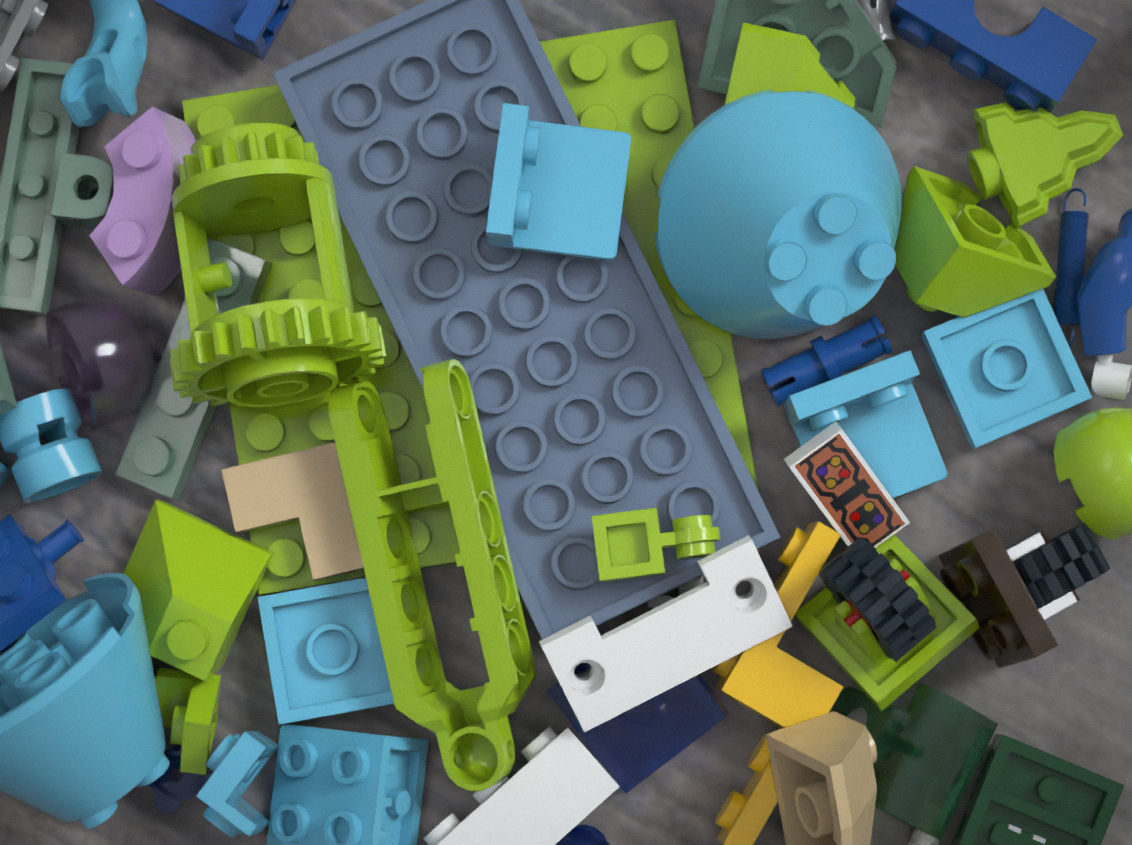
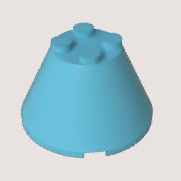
[655,90,902,339]
[0,573,170,829]

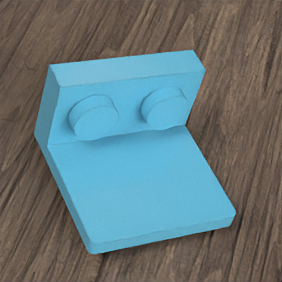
[486,103,631,261]
[783,350,947,498]
[266,724,429,845]

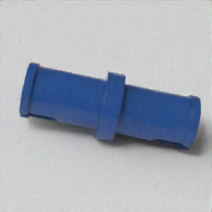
[760,316,893,407]

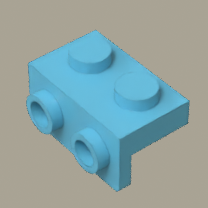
[196,731,278,838]

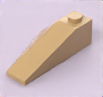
[766,711,877,845]

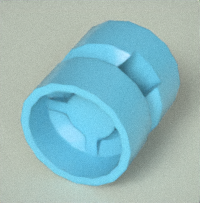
[0,388,102,503]

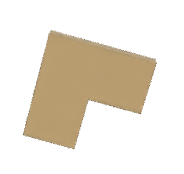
[221,442,364,581]

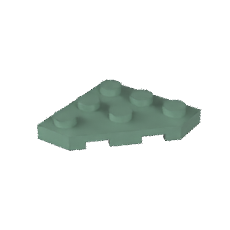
[697,0,896,127]

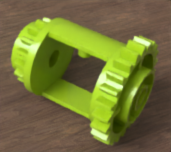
[169,123,387,408]

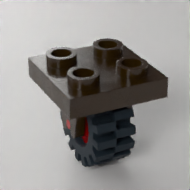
[938,523,1111,668]

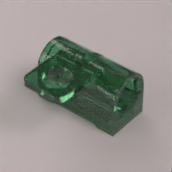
[831,683,998,841]

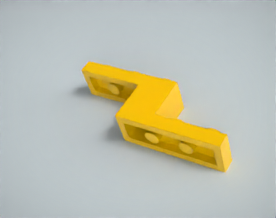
[713,521,844,845]

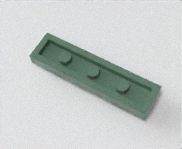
[115,238,273,500]

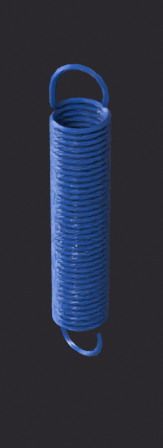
[1054,188,1089,347]

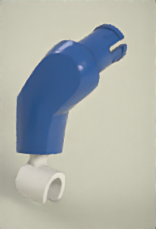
[1076,209,1132,400]

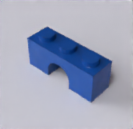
[890,0,1097,113]

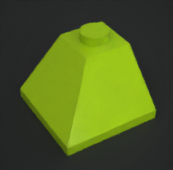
[123,499,273,682]

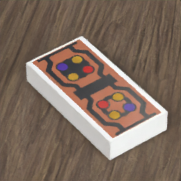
[784,421,910,548]

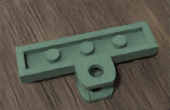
[0,58,114,316]

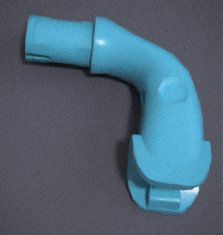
[60,0,148,127]

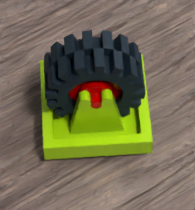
[795,534,980,712]

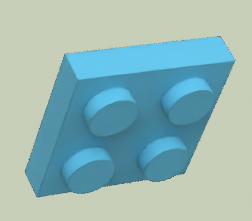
[921,289,1092,450]
[257,578,394,725]

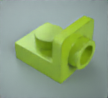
[155,668,221,775]

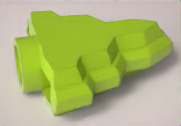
[967,102,1123,228]

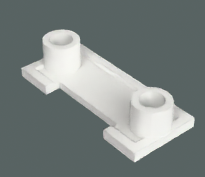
[539,535,793,732]

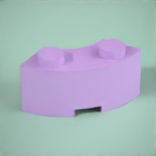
[89,106,196,297]

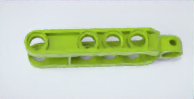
[328,359,537,791]

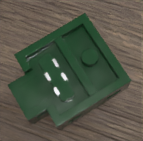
[951,734,1124,845]

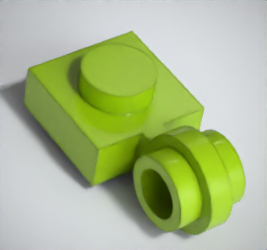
[591,507,721,583]

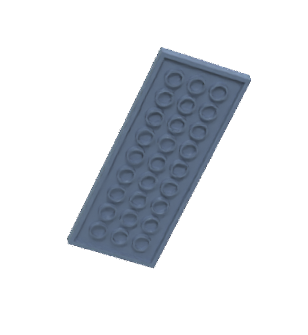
[273,0,780,640]

